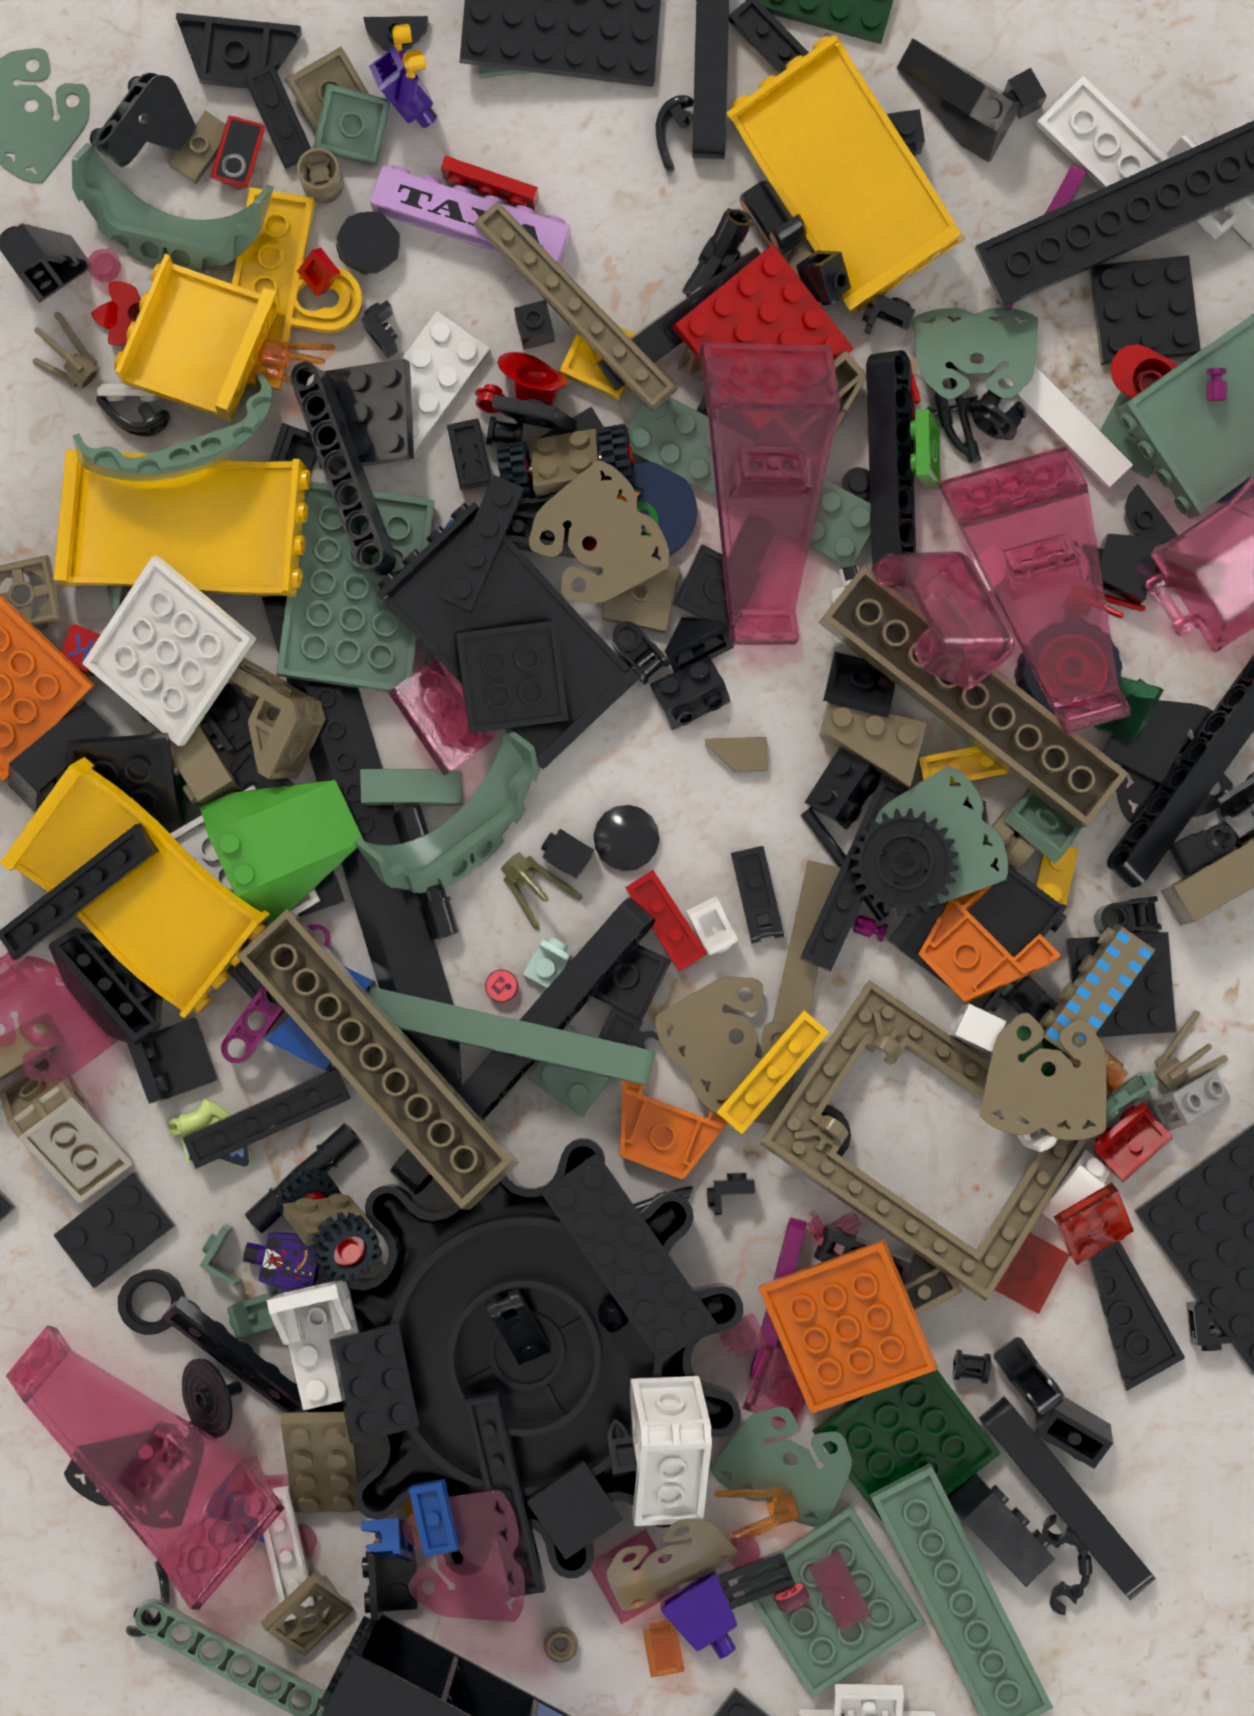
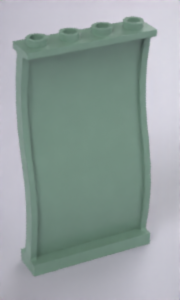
[1117,313,1254,518]

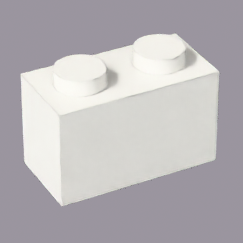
[948,1004,1006,1053]

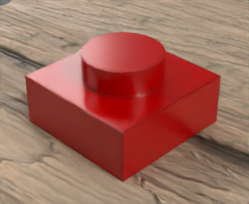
[297,247,341,296]

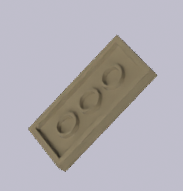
[281,1412,360,1513]

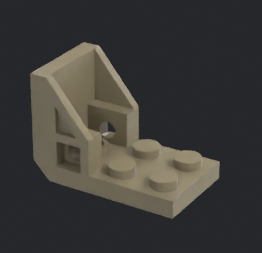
[227,657,326,779]
[0,1053,134,1204]

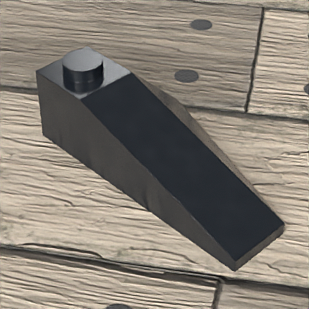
[897,38,1023,162]

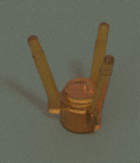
[259,339,335,386]
[714,1487,800,1540]

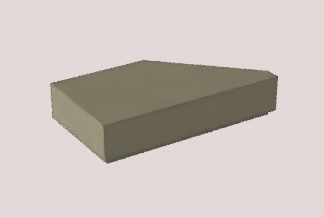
[705,737,768,772]

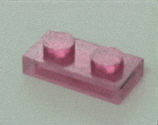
[809,1550,871,1630]

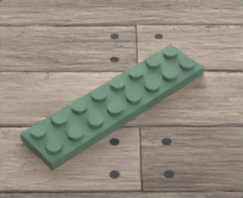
[628,397,871,567]
[869,1463,1053,1716]

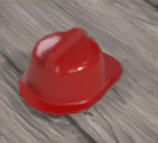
[1110,344,1178,398]
[497,352,568,406]

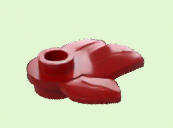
[91,281,141,346]

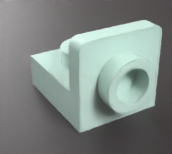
[523,937,571,988]

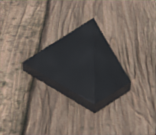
[665,617,734,672]

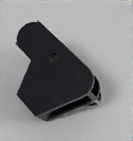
[89,73,197,167]

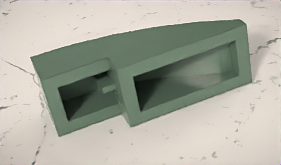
[360,769,462,806]

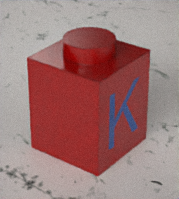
[60,623,100,677]

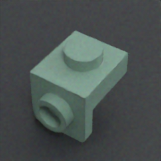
[227,1290,278,1339]

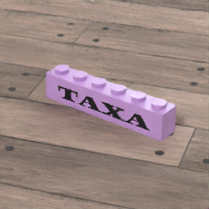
[370,165,570,265]

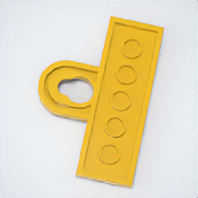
[232,187,363,391]

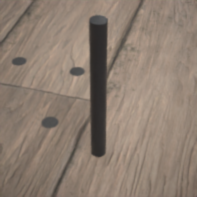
[800,807,890,922]

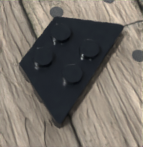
[176,13,302,89]

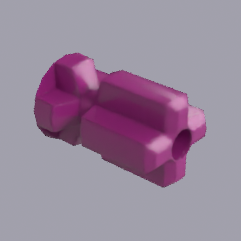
[1206,368,1227,402]
[853,915,889,942]

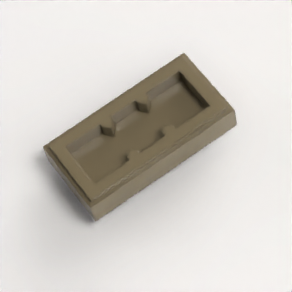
[168,110,225,184]

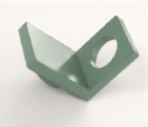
[200,1224,242,1286]

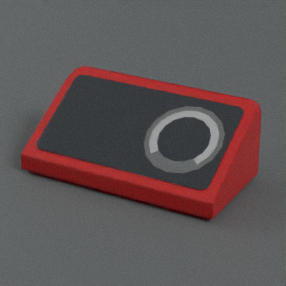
[210,115,265,190]

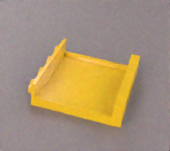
[114,254,280,422]

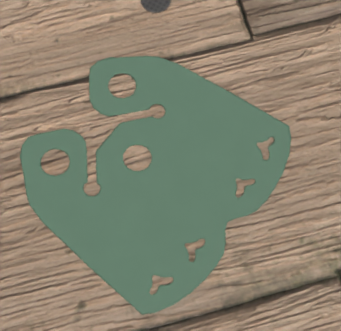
[0,48,89,183]
[912,308,1038,400]
[871,766,1008,906]
[710,1406,852,1526]

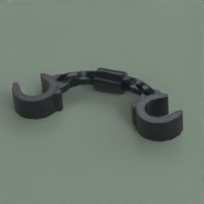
[1042,1514,1093,1615]

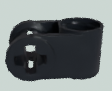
[612,621,670,685]
[1169,824,1237,876]
[1094,896,1162,933]

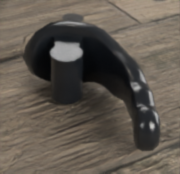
[655,95,694,172]
[96,396,170,437]
[126,1559,170,1637]

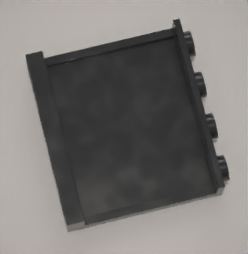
[887,858,1067,1012]

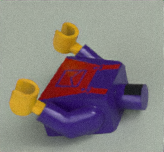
[369,24,437,128]

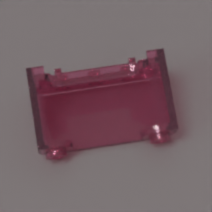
[871,551,1015,690]

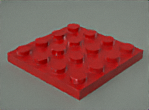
[672,244,854,432]

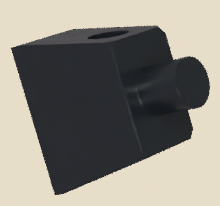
[1077,533,1161,604]

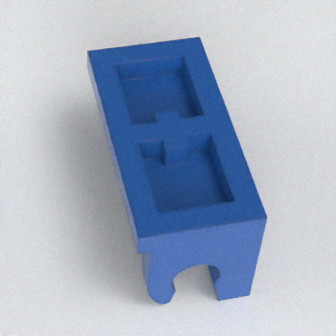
[361,1518,414,1562]

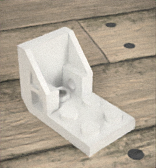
[266,1279,359,1410]
[630,1376,712,1526]

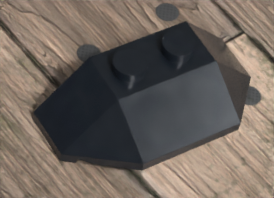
[49,927,163,1045]

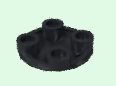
[593,805,660,871]

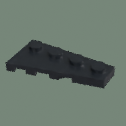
[1087,1238,1185,1391]

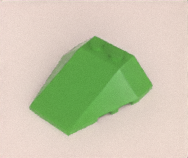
[200,780,364,925]

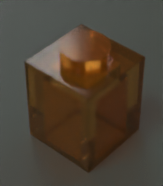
[643,1620,685,1678]

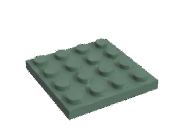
[737,1505,926,1699]

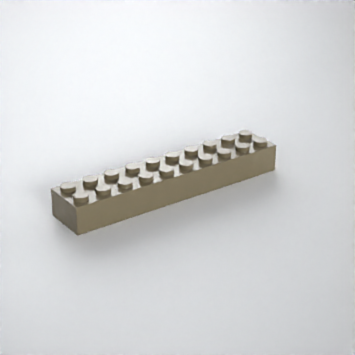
[818,565,1129,829]
[237,909,520,1210]

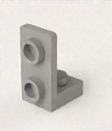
[1147,1069,1230,1131]

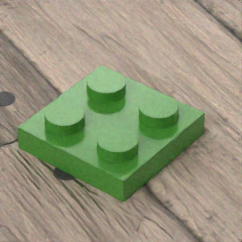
[910,409,941,490]

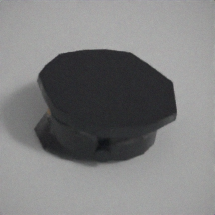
[336,211,400,275]

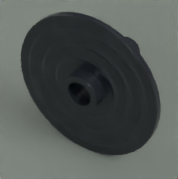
[182,1358,243,1439]

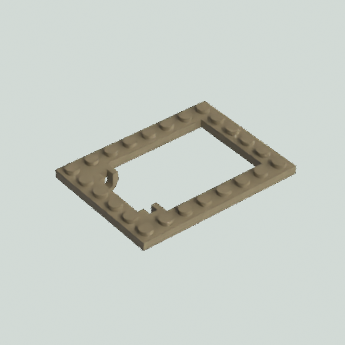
[759,980,1088,1301]

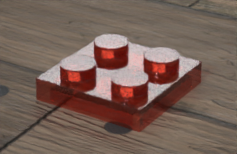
[1053,1182,1134,1265]
[994,1233,1070,1314]

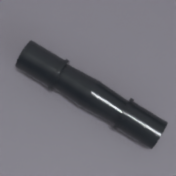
[395,805,459,940]
[245,1122,362,1233]

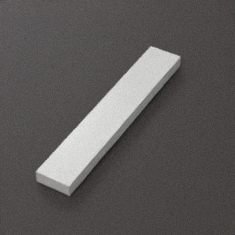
[974,353,1133,489]

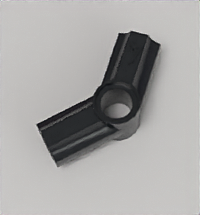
[682,208,752,296]

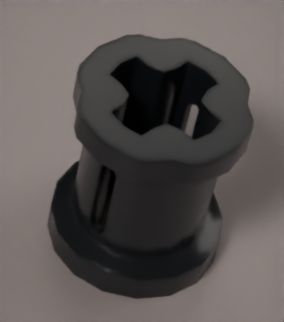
[486,416,524,446]
[952,1349,991,1384]

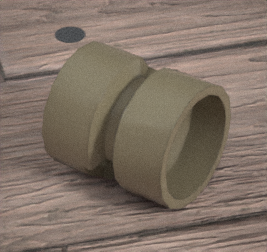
[297,148,344,204]
[983,808,1036,871]

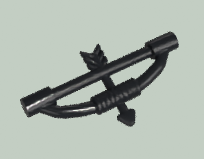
[926,362,982,463]

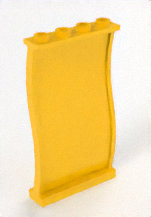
[726,34,966,314]
[53,450,311,598]
[0,757,270,1019]

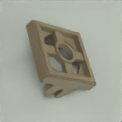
[0,555,63,631]
[261,1569,354,1656]

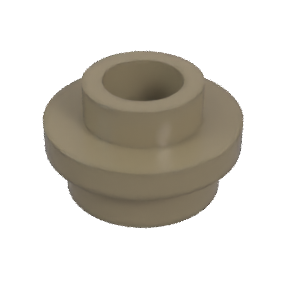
[544,1627,578,1662]

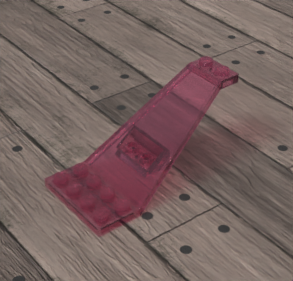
[700,342,840,645]
[940,446,1130,734]
[6,1325,285,1610]

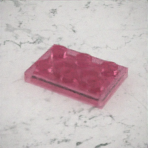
[388,657,495,775]

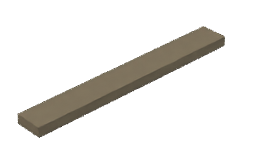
[474,201,677,412]
[753,860,841,1125]

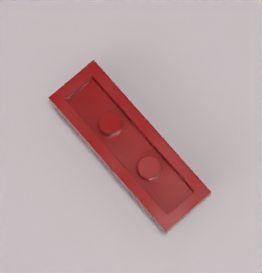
[441,155,539,210]
[625,870,708,972]

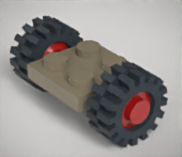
[497,423,636,499]
[276,1167,380,1282]

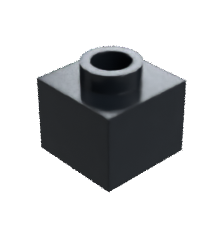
[1004,68,1047,119]

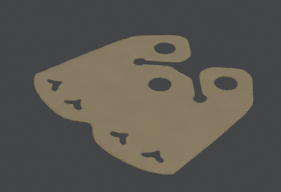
[529,460,670,604]
[655,976,790,1115]
[980,1013,1107,1140]
[606,1519,738,1611]

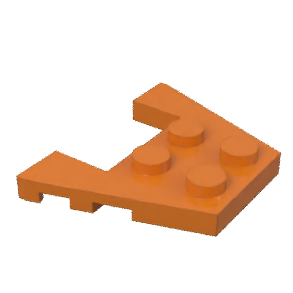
[918,886,1062,1004]
[620,1081,728,1180]

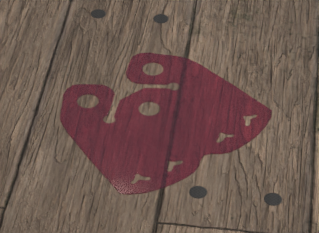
[0,956,118,1081]
[402,1490,525,1622]

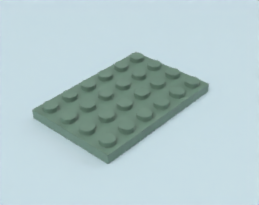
[276,481,435,695]

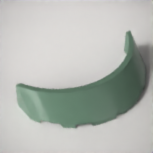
[72,143,274,272]
[72,371,273,481]
[354,728,539,893]

